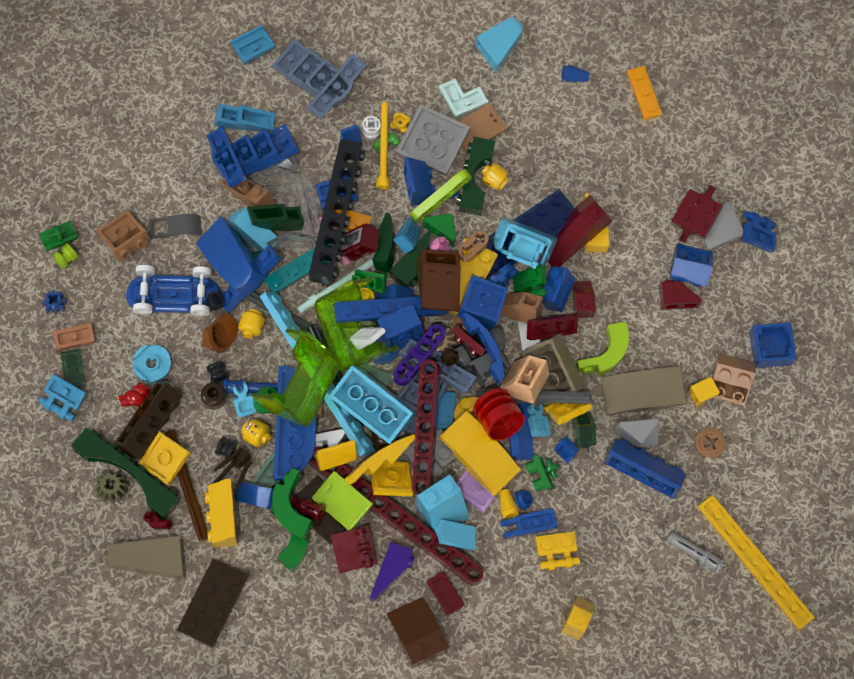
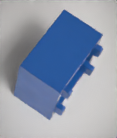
[457,275,508,330]
[749,322,797,368]

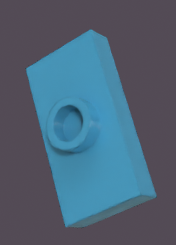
[437,392,457,431]

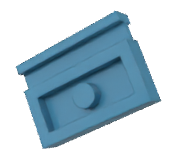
[230,25,275,65]

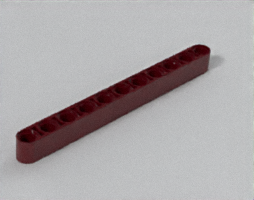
[309,447,483,586]

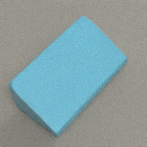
[435,520,476,551]

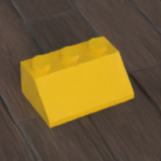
[205,478,237,548]

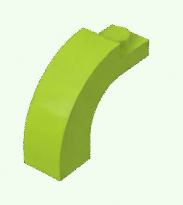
[576,322,629,377]

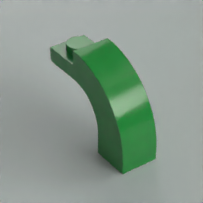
[272,468,313,541]
[270,504,308,573]

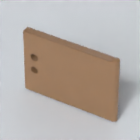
[459,103,507,154]

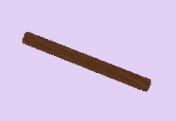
[165,430,208,541]

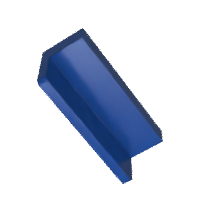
[509,399,534,461]

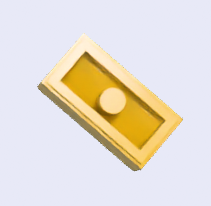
[316,440,357,471]

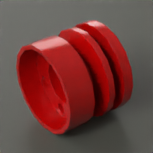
[473,388,525,441]

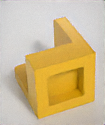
[688,377,720,408]

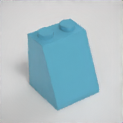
[415,475,470,533]

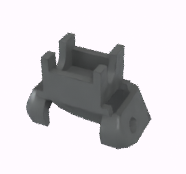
[453,327,510,388]

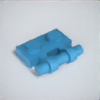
[38,374,88,422]

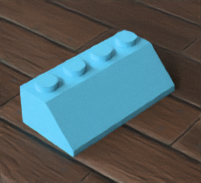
[329,365,417,444]

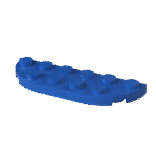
[274,365,317,481]

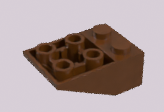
[416,249,461,312]

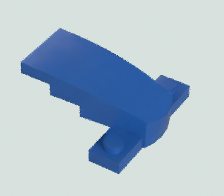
[206,124,300,188]
[196,216,281,313]

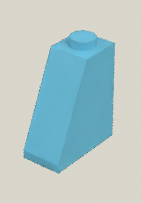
[475,16,523,73]
[227,207,278,252]

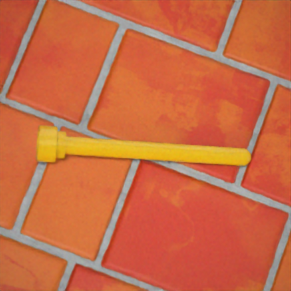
[376,102,391,190]

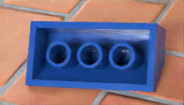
[604,439,686,499]

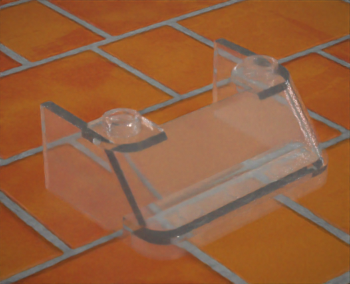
[251,165,321,250]

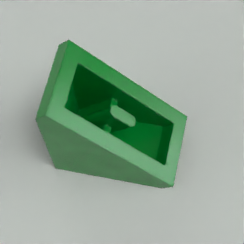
[422,213,456,247]

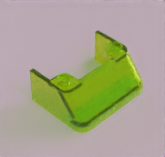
[314,277,399,371]
[252,328,340,426]

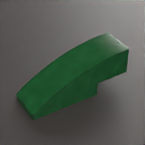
[247,204,305,231]
[372,212,396,273]

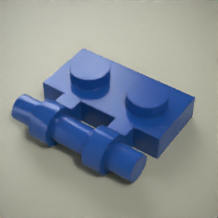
[743,211,776,253]

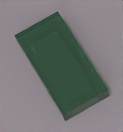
[60,349,86,388]

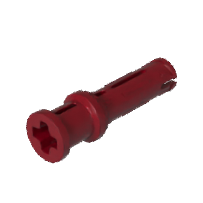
[271,487,326,522]

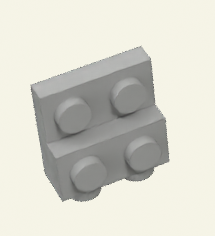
[403,428,457,476]

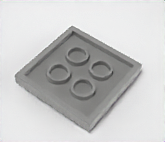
[396,104,470,176]

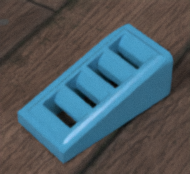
[393,217,422,253]

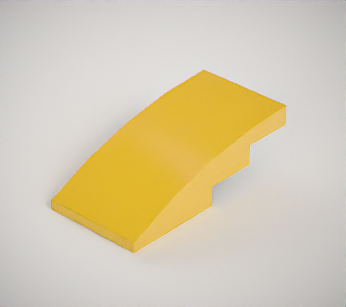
[439,410,521,497]

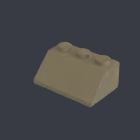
[520,333,585,404]

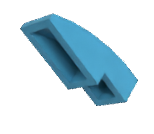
[214,104,275,132]

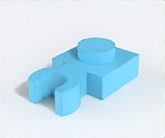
[233,381,257,418]
[527,403,551,437]

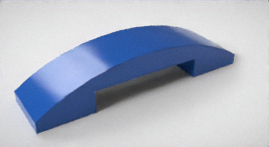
[461,313,503,386]

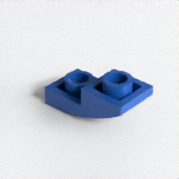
[235,482,274,509]

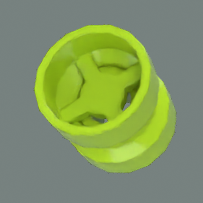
[52,243,79,270]

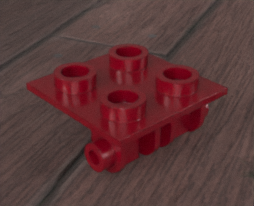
[330,525,378,574]

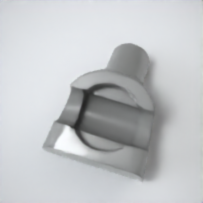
[270,155,299,174]

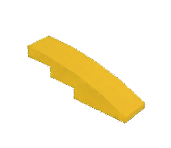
[344,434,415,485]

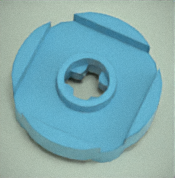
[133,345,172,384]

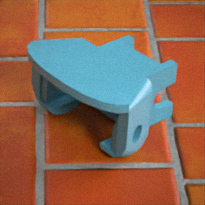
[494,217,558,269]

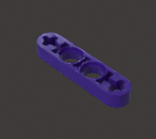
[393,324,446,386]

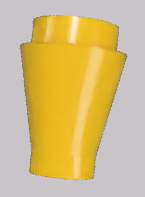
[498,489,520,520]

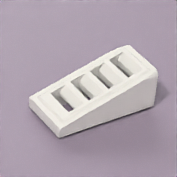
[350,327,385,350]

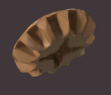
[695,428,726,459]

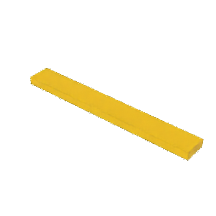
[697,495,815,630]

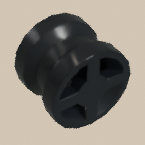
[206,361,229,383]
[215,436,238,459]

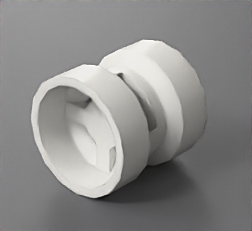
[362,116,381,140]

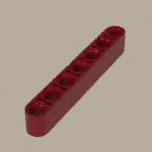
[412,360,441,495]

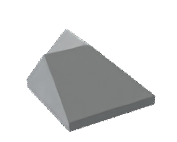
[614,419,658,447]

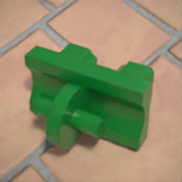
[39,220,78,252]
[352,269,387,293]
[525,454,560,492]

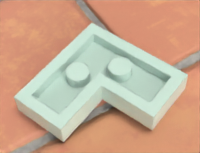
[439,79,488,119]

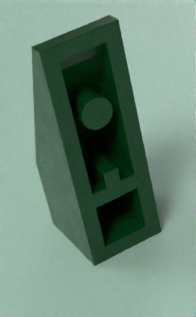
[390,231,431,288]

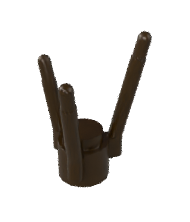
[212,448,252,488]

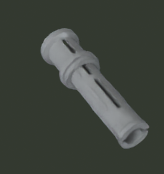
[667,531,726,574]

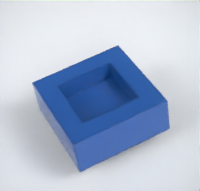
[554,436,580,464]

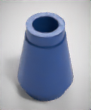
[561,64,589,82]

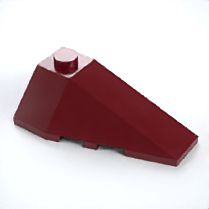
[548,195,613,267]

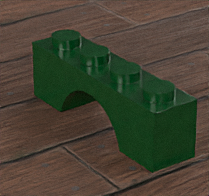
[456,137,495,216]

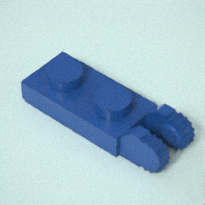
[500,508,558,539]

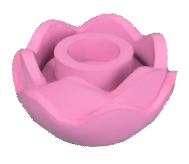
[429,237,450,251]

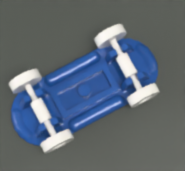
[126,265,221,316]

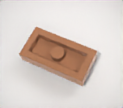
[53,323,96,352]

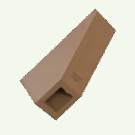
[220,179,276,207]
[500,292,543,323]

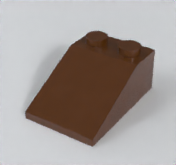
[386,597,449,668]

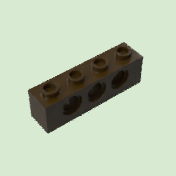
[114,380,183,460]

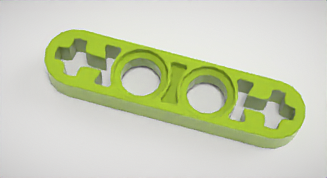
[410,169,472,223]

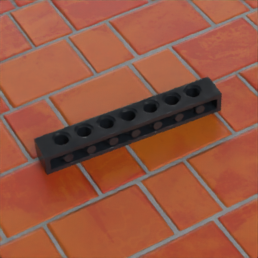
[309,138,365,285]

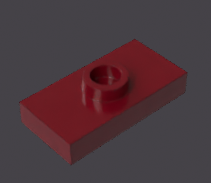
[426,572,464,616]

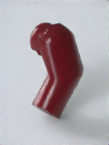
[143,511,172,530]

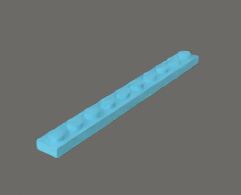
[260,291,375,457]

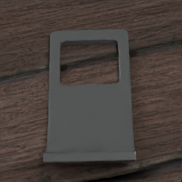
[150,214,202,239]

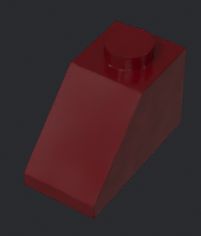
[659,280,702,310]
[572,281,596,318]

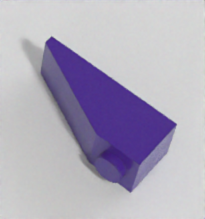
[370,542,415,602]

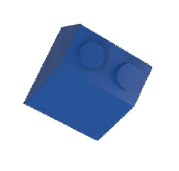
[403,157,435,206]
[670,243,713,287]
[377,304,424,354]

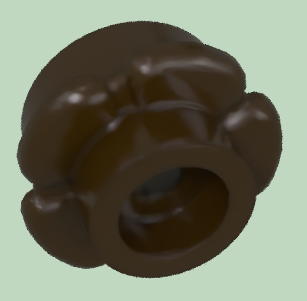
[440,349,459,366]

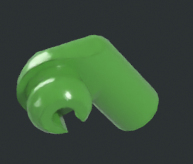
[372,133,400,152]

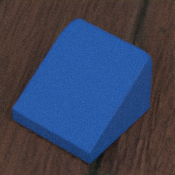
[340,125,362,142]

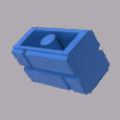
[542,266,576,312]

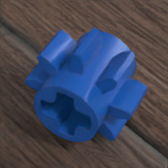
[42,290,67,315]

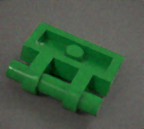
[513,264,547,297]

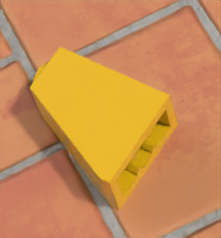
[561,596,595,640]

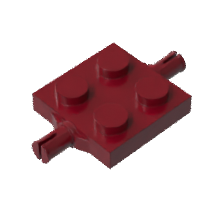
[671,185,723,243]

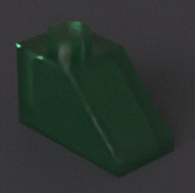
[570,411,596,448]

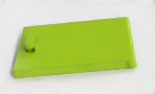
[312,471,373,530]

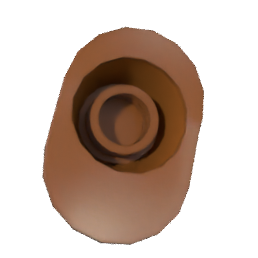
[201,313,238,353]

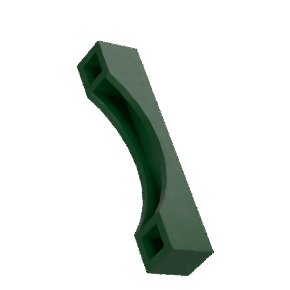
[71,428,180,519]

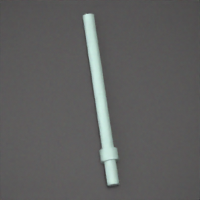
[296,257,374,314]

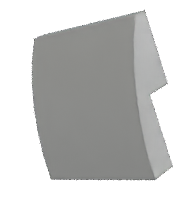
[702,202,744,251]

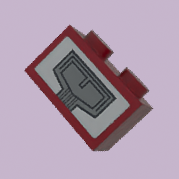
[340,224,379,261]

